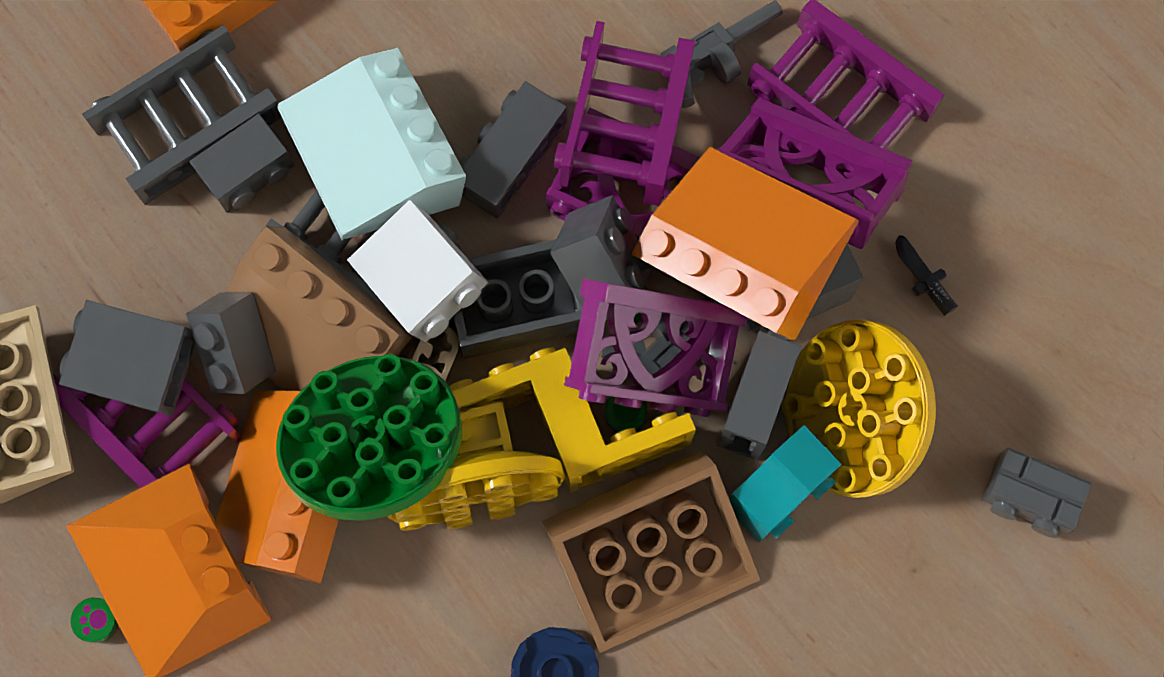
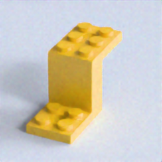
[449,347,696,493]

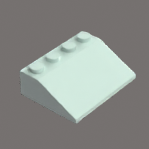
[278,48,466,240]

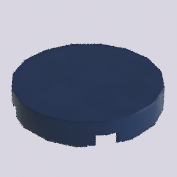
[511,627,599,677]

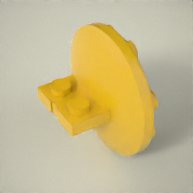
[782,320,936,498]
[387,402,565,531]

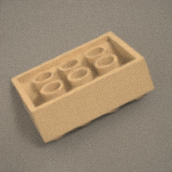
[0,305,74,504]

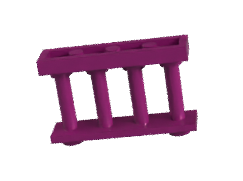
[747,0,944,149]
[554,21,695,206]
[53,373,242,488]

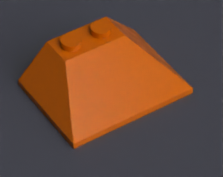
[66,463,271,677]

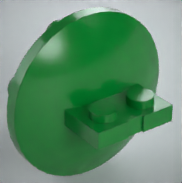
[276,354,462,521]

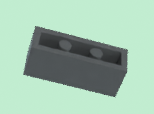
[459,81,567,219]

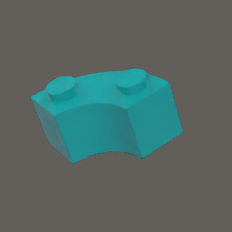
[729,425,841,543]

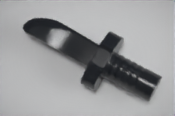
[895,235,958,316]

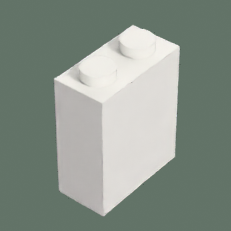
[347,200,488,342]

